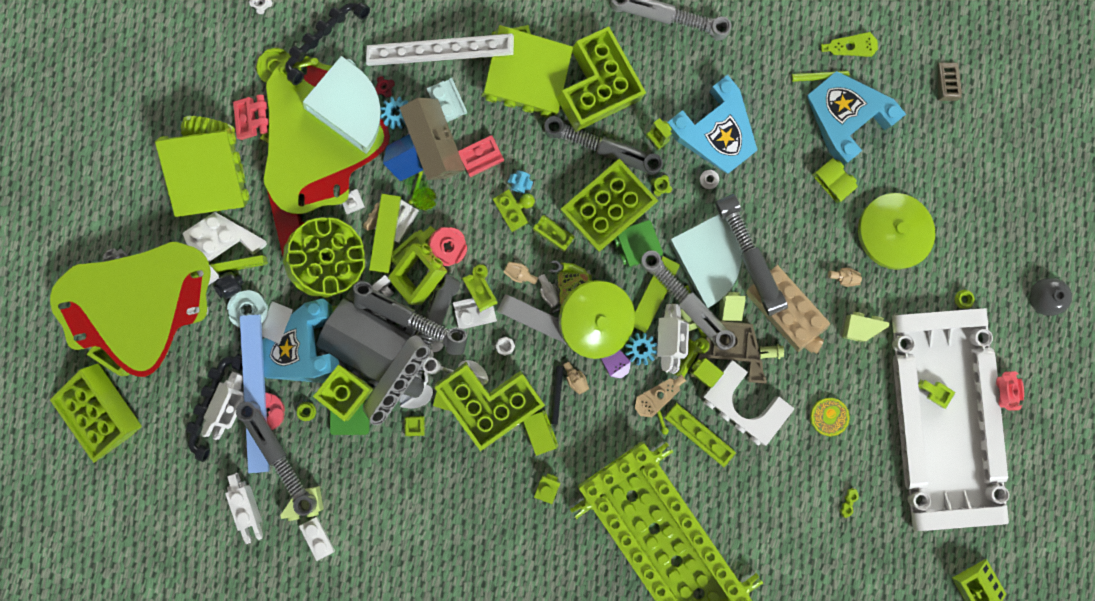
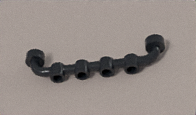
[285,2,370,85]
[186,354,243,462]

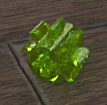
[413,186,437,211]

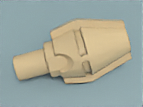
[504,262,538,285]
[828,268,862,287]
[563,362,589,395]

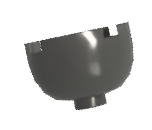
[1029,278,1072,316]

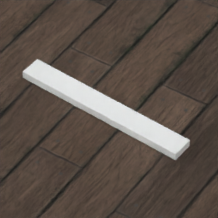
[366,34,514,66]

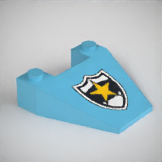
[807,71,906,165]
[667,75,757,174]
[262,298,339,383]

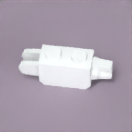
[657,304,689,374]
[201,371,244,440]
[225,473,263,544]

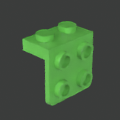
[614,220,663,268]
[330,396,370,435]

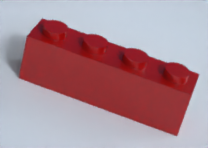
[267,190,305,256]

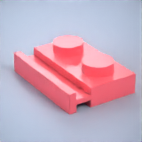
[458,135,504,177]

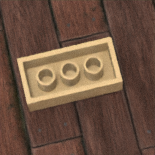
[747,265,831,352]

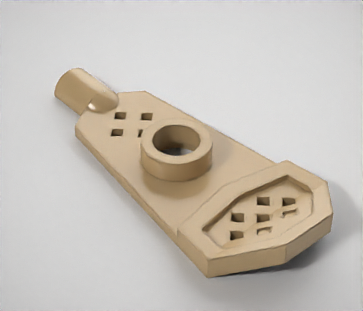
[635,375,686,417]

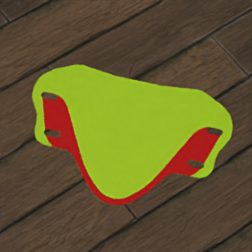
[264,56,390,214]
[50,242,211,377]

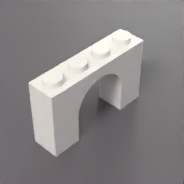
[702,360,794,446]

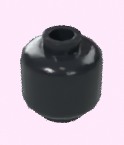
[212,271,244,299]

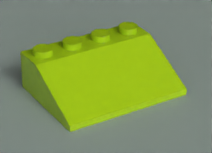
[561,159,658,252]
[50,363,142,463]

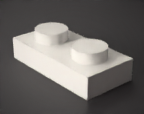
[299,516,335,561]

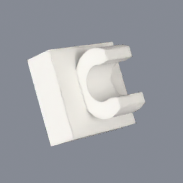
[342,189,365,215]
[372,275,394,297]

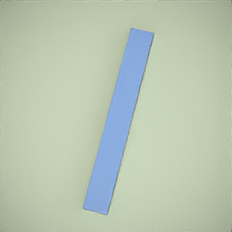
[240,315,270,473]

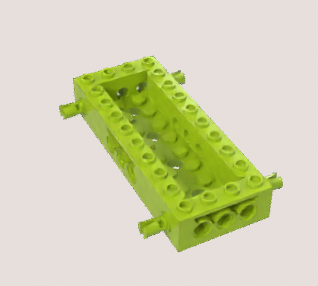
[570,441,764,601]

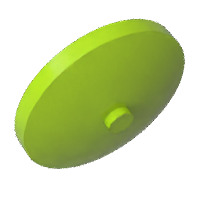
[858,193,935,270]
[559,280,635,359]

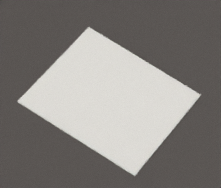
[262,301,293,344]

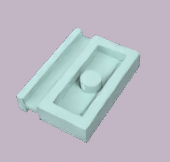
[427,78,467,122]

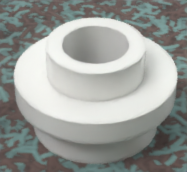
[700,170,719,189]

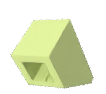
[719,292,745,321]
[842,312,890,342]
[280,486,324,521]

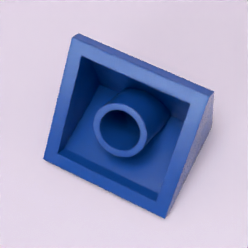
[383,134,423,181]

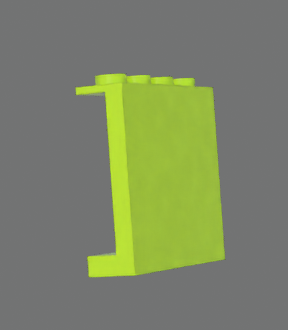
[481,25,573,118]
[155,127,250,217]

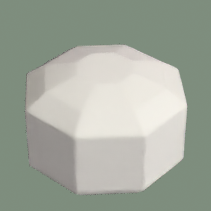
[496,336,515,356]

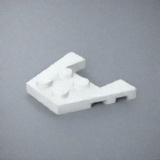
[183,212,267,286]

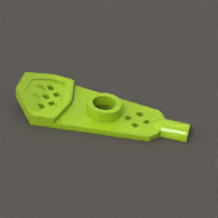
[821,32,878,57]

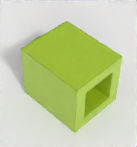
[691,358,724,388]

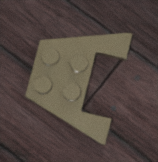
[690,321,767,384]

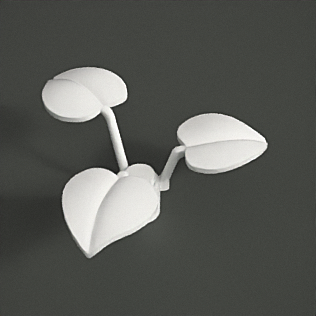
[399,330,489,409]

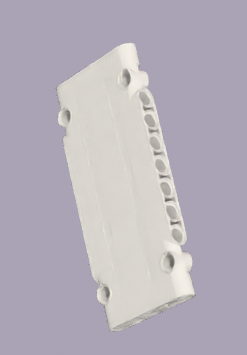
[892,308,1009,531]

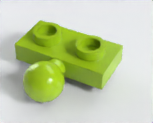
[493,189,535,232]

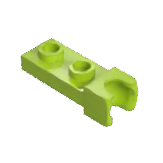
[646,118,672,151]

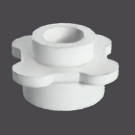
[249,0,272,14]

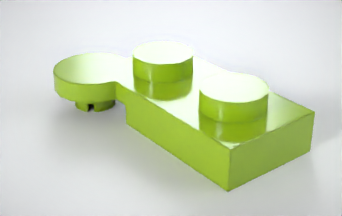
[462,265,497,312]
[673,338,710,377]

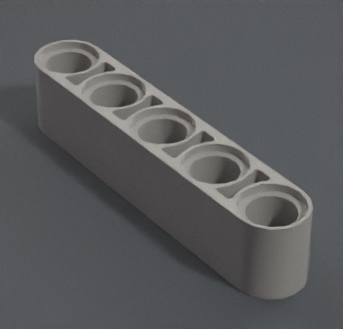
[497,294,567,345]
[363,335,430,425]

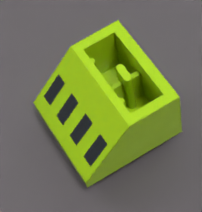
[952,559,1007,601]

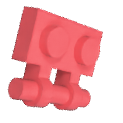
[233,95,269,140]

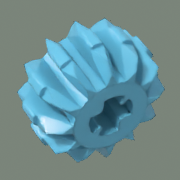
[380,97,408,129]
[625,333,658,366]

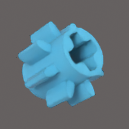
[508,170,533,194]

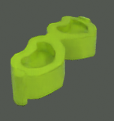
[840,488,859,518]

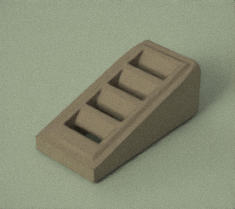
[938,63,962,101]

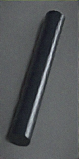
[550,366,564,425]

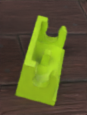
[533,215,575,252]
[523,410,559,456]

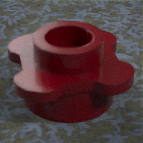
[375,76,395,98]

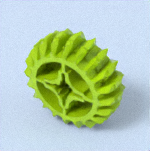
[181,116,235,136]

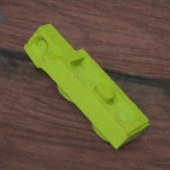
[392,226,436,266]

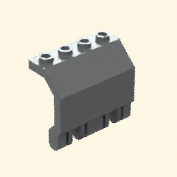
[316,288,418,389]

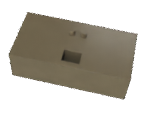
[399,98,465,180]

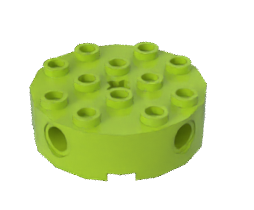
[283,217,365,298]

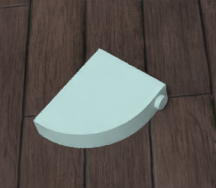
[303,56,380,154]
[669,214,742,308]

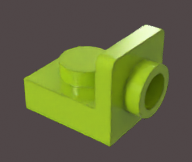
[534,473,561,504]

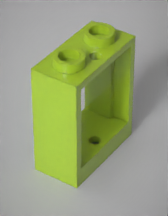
[388,243,447,305]

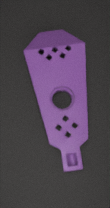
[601,350,631,378]

